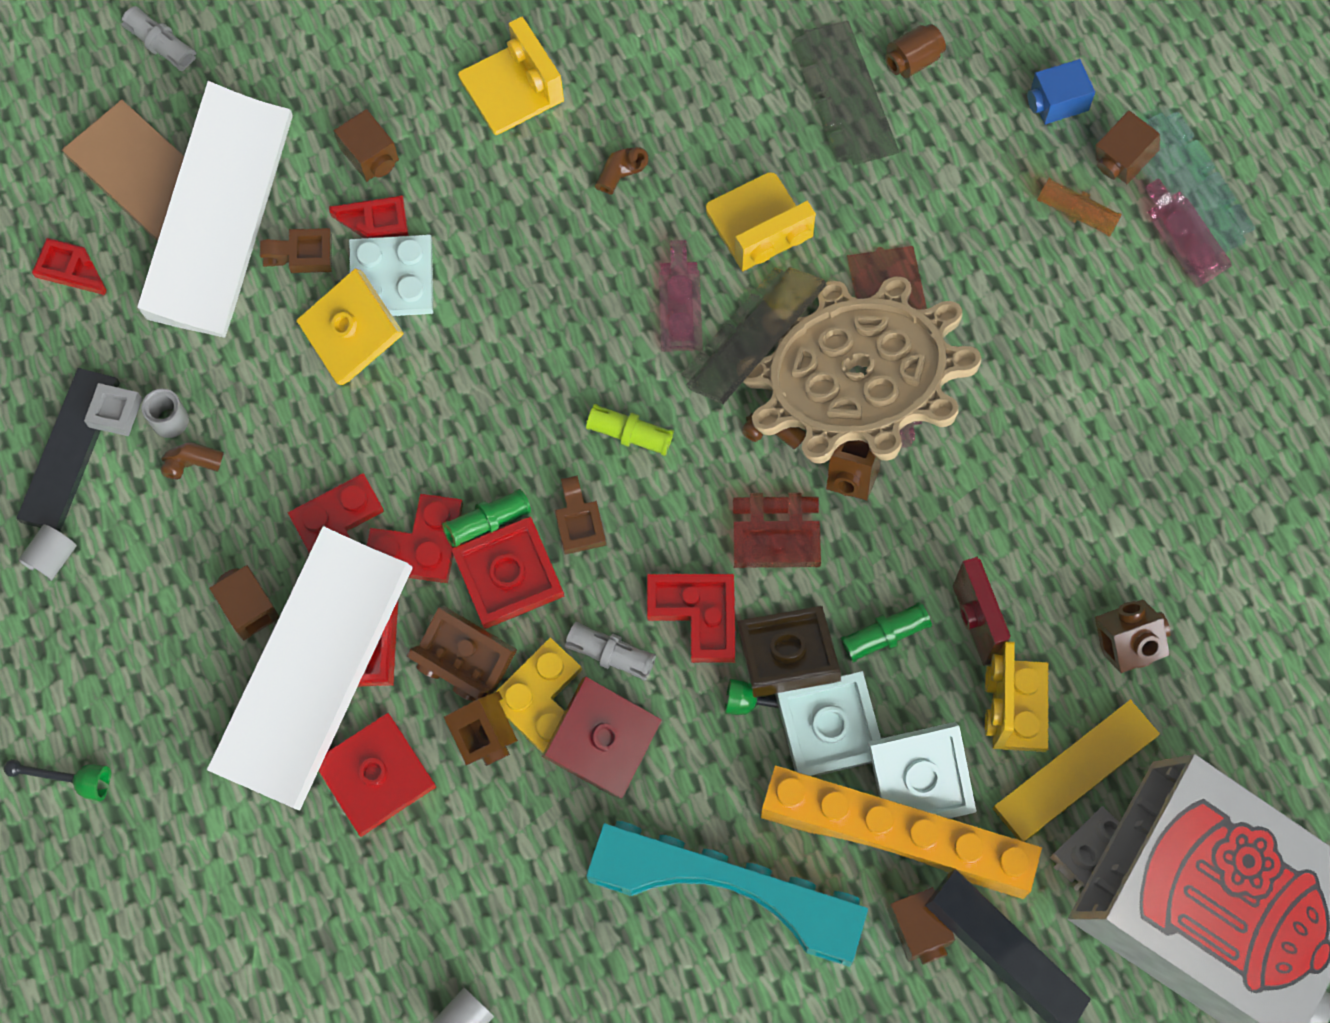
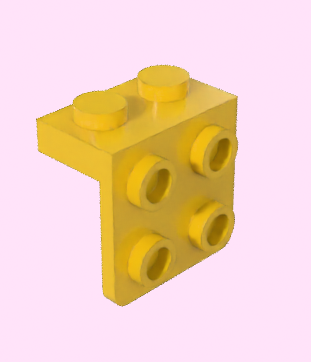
[706,172,816,272]

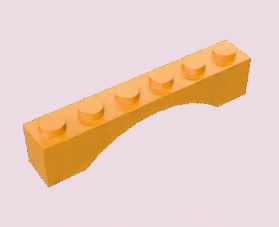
[761,765,1042,899]

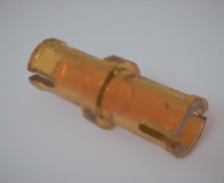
[1037,178,1122,237]

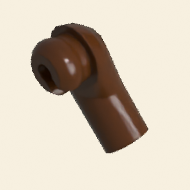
[595,147,649,195]

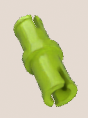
[586,403,674,456]

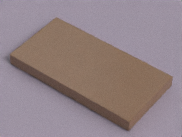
[62,99,184,242]

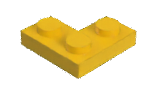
[496,638,582,753]

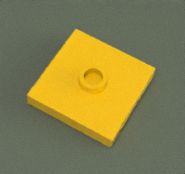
[296,268,404,385]

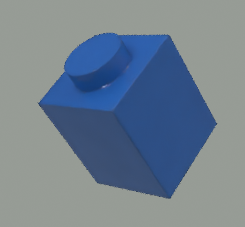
[1027,59,1095,124]

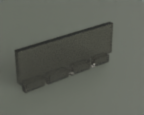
[792,21,899,166]
[681,267,827,404]

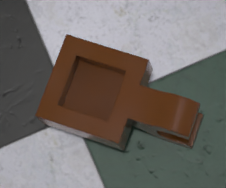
[260,228,332,273]
[555,475,607,555]

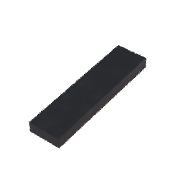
[16,368,120,532]
[925,869,1091,1023]

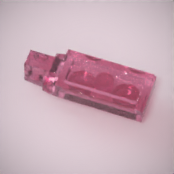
[1145,178,1233,288]
[659,240,703,352]

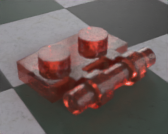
[733,492,821,568]

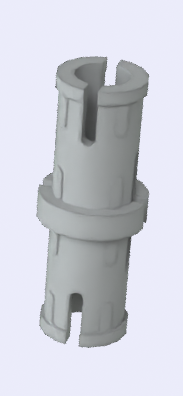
[121,6,196,71]
[565,622,656,681]

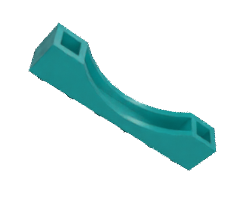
[586,821,869,967]

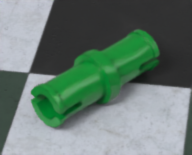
[442,489,531,548]
[841,601,932,663]

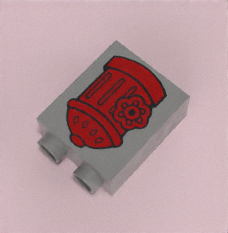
[1067,754,1330,1023]

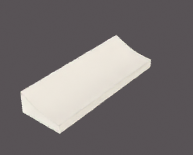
[137,81,293,338]
[207,526,413,811]

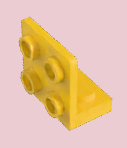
[458,16,564,135]
[984,641,1048,752]

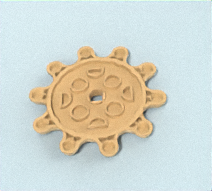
[738,277,981,464]

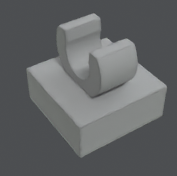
[84,383,142,436]

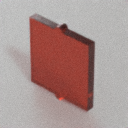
[847,246,927,310]

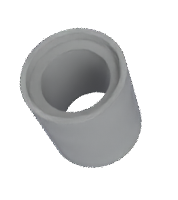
[141,388,189,438]
[18,524,77,581]
[432,988,494,1023]

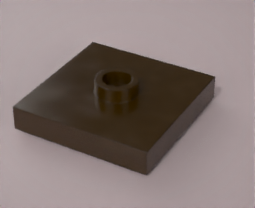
[737,606,841,697]

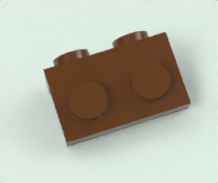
[407,606,517,701]

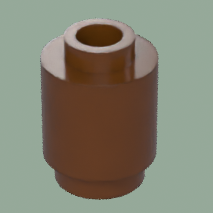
[885,24,946,79]

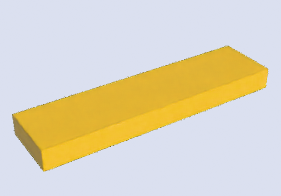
[992,699,1160,842]

